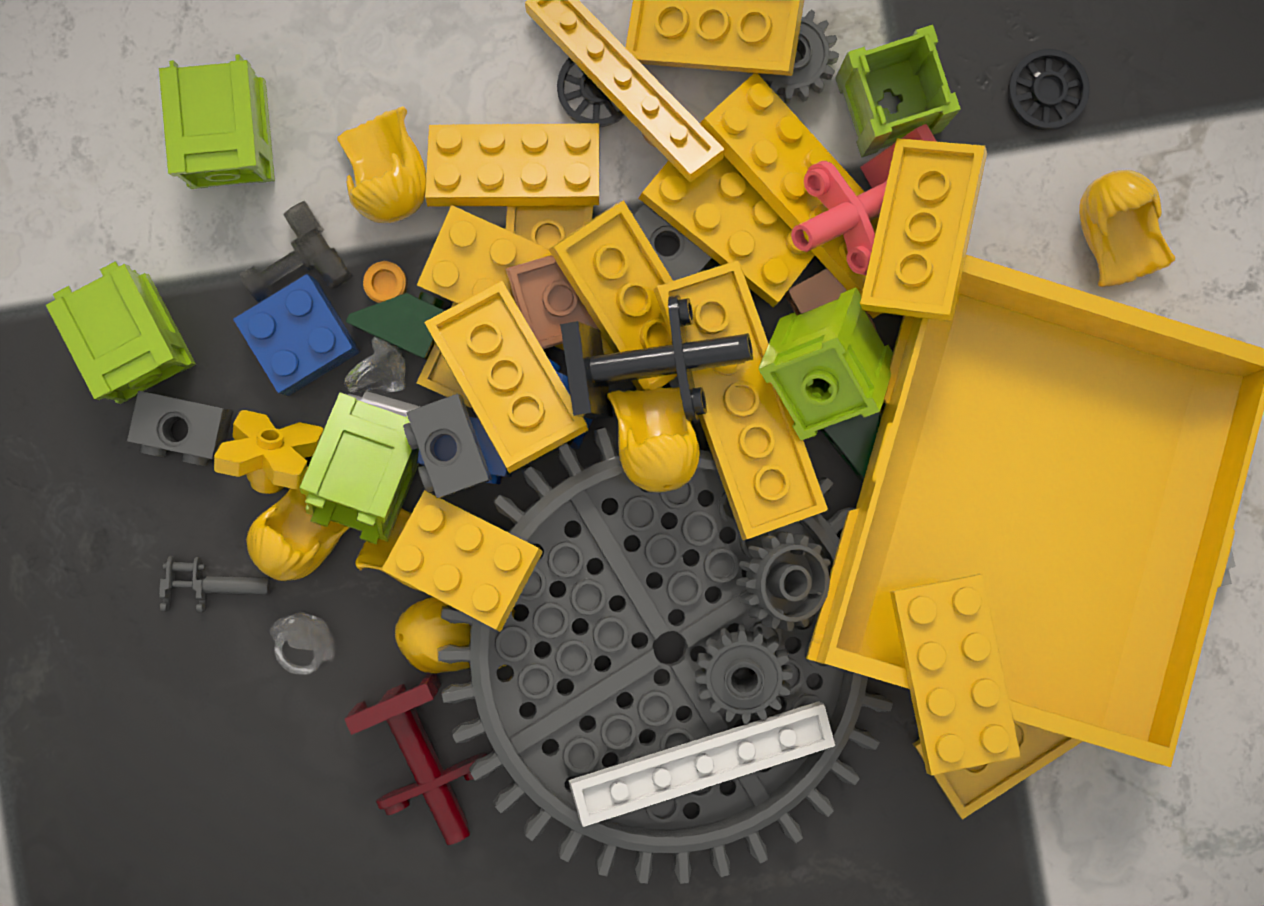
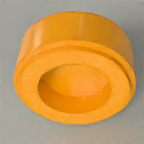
[363,261,408,303]

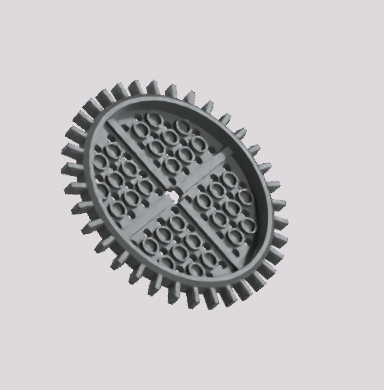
[437,427,893,884]

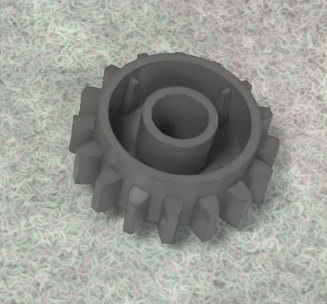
[746,10,839,104]
[736,531,831,631]
[695,624,793,724]

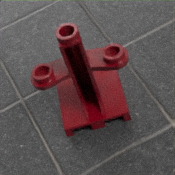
[344,673,487,845]

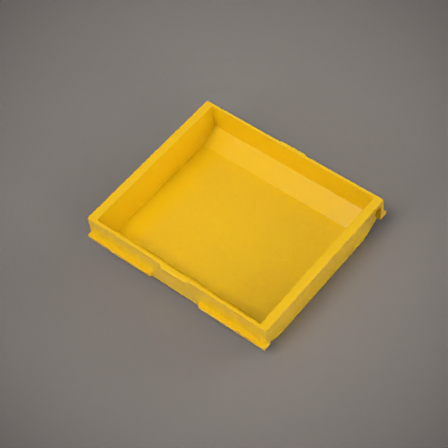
[806,255,1264,768]

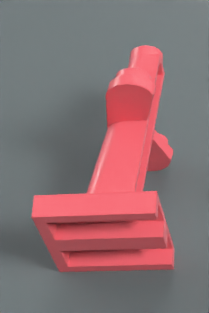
[791,124,937,275]

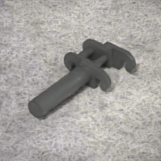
[159,556,271,612]

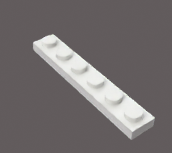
[568,701,835,827]

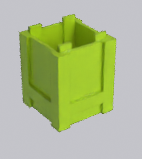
[835,25,961,158]
[159,54,275,189]
[46,261,196,404]
[758,287,893,440]
[300,393,419,544]

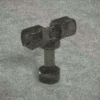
[240,201,353,303]

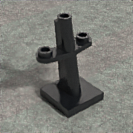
[560,295,753,421]

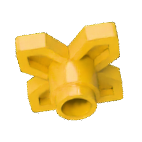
[214,410,323,494]

